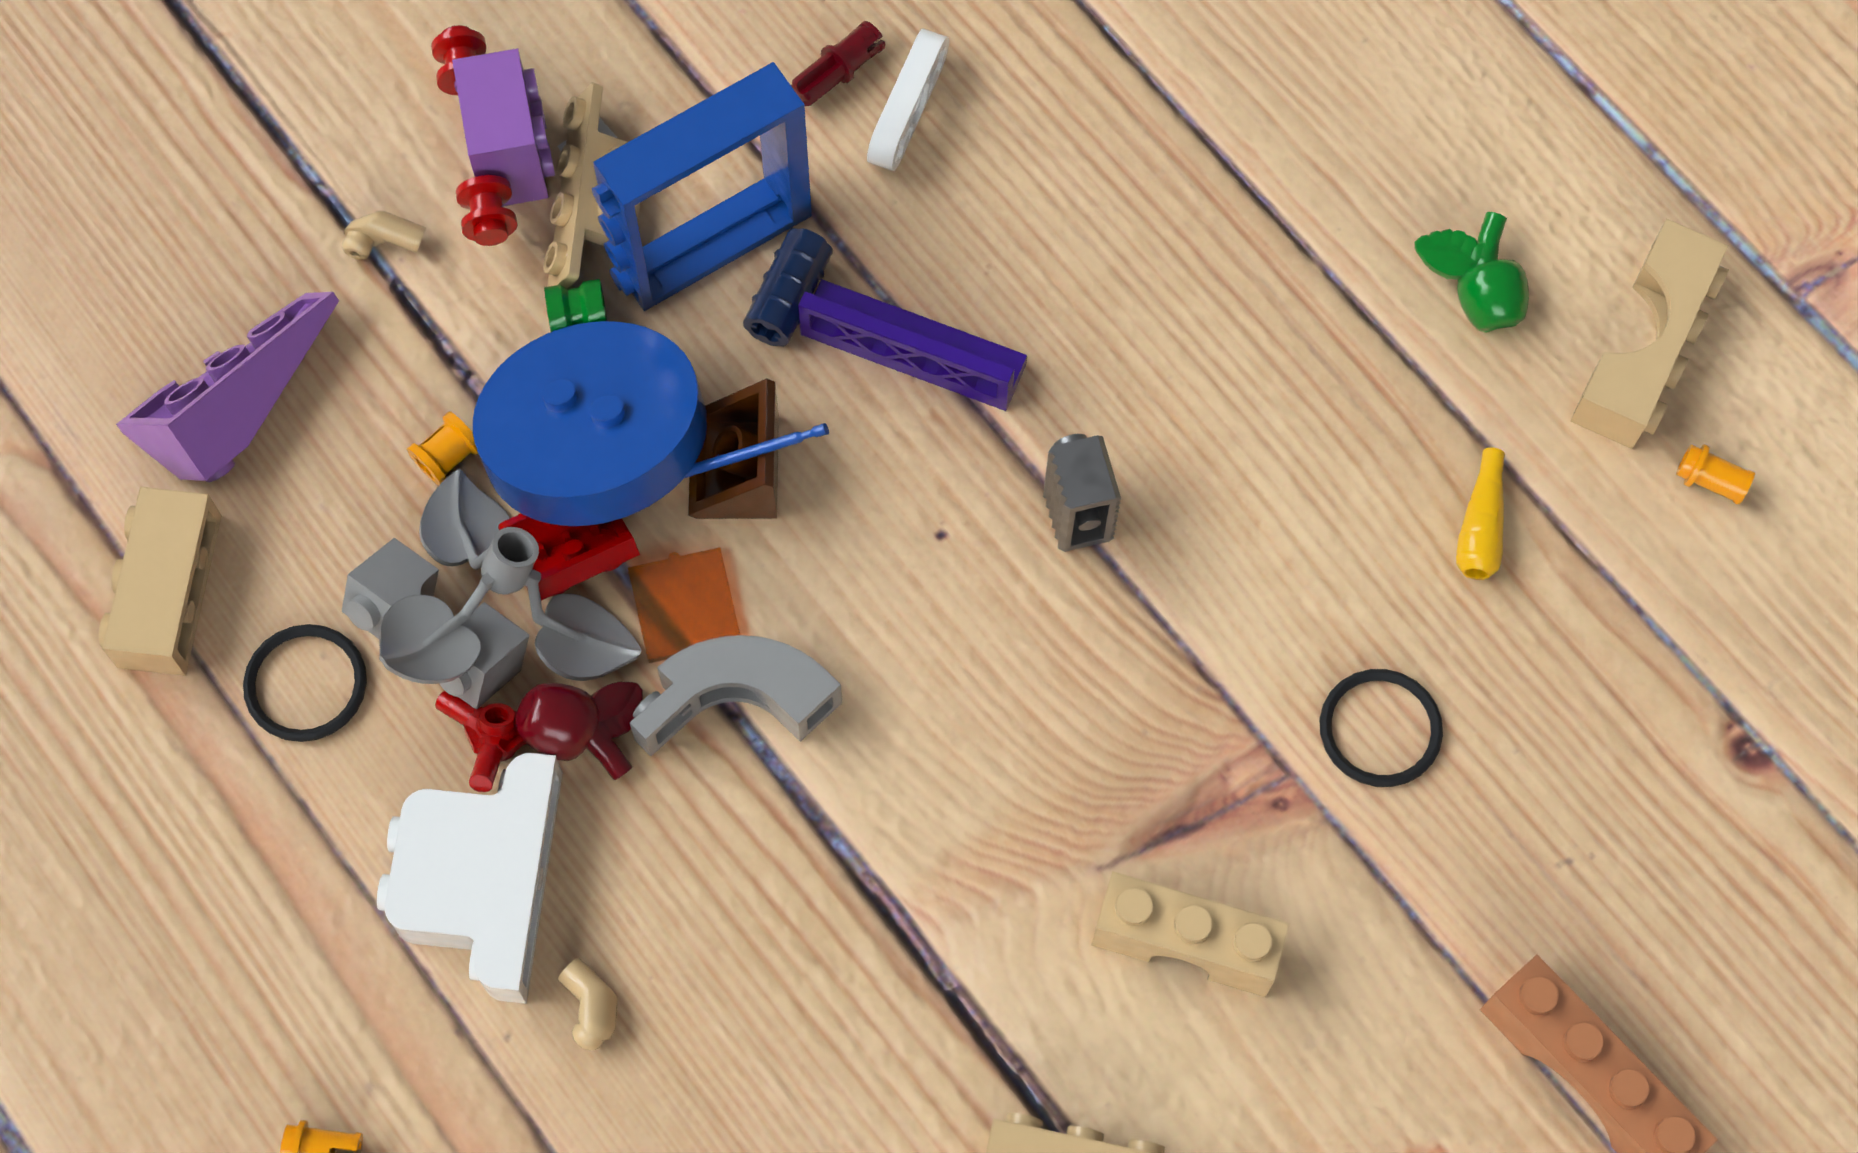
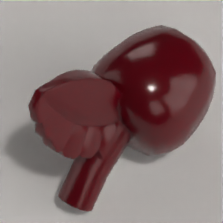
[516,681,643,781]

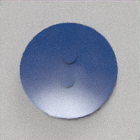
[473,321,707,526]

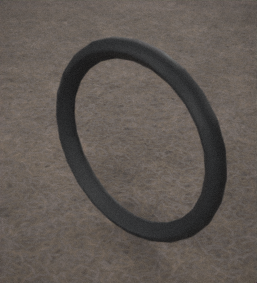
[243,624,367,742]
[1319,669,1443,787]

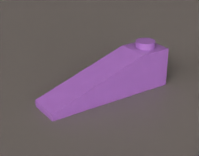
[116,292,339,482]

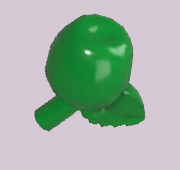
[1414,212,1529,333]

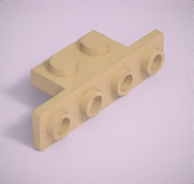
[544,82,640,289]

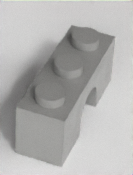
[342,538,529,709]

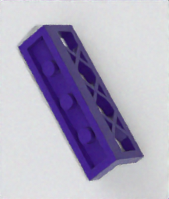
[798,279,1027,411]

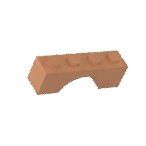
[1480,954,1718,1153]

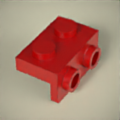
[498,513,640,601]

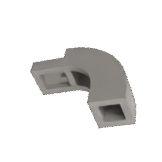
[630,635,842,756]

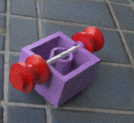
[431,25,555,246]

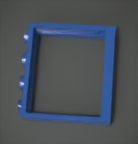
[592,62,812,311]

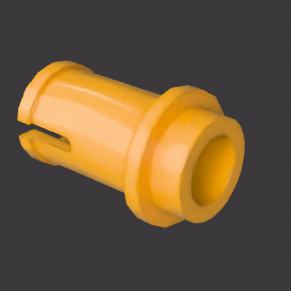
[1676,444,1755,504]
[280,1120,363,1153]

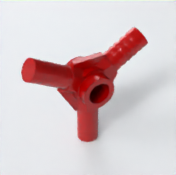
[435,690,526,792]

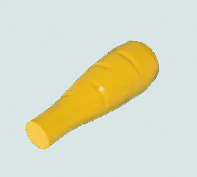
[1456,447,1505,580]

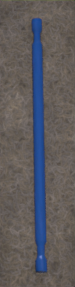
[684,423,829,478]

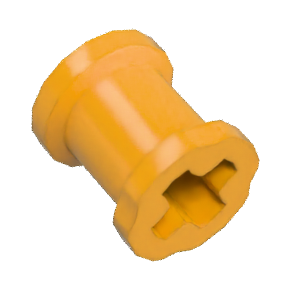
[406,412,479,486]

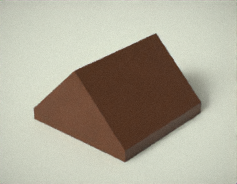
[688,378,779,519]

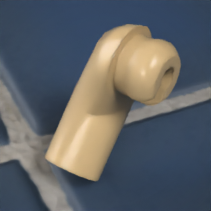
[342,211,426,260]
[558,958,617,1050]

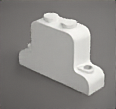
[377,753,563,1004]

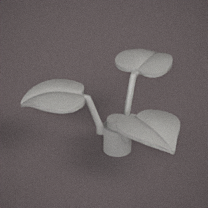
[379,469,642,684]

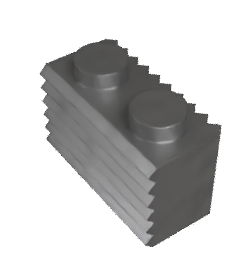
[1043,434,1121,552]

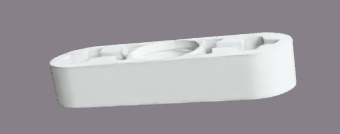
[867,29,949,171]

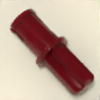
[791,21,886,106]

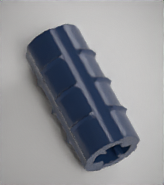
[743,228,833,346]

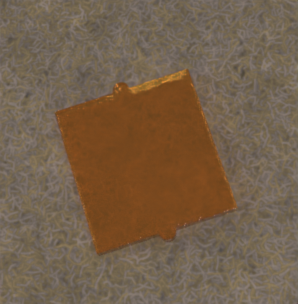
[628,547,740,663]

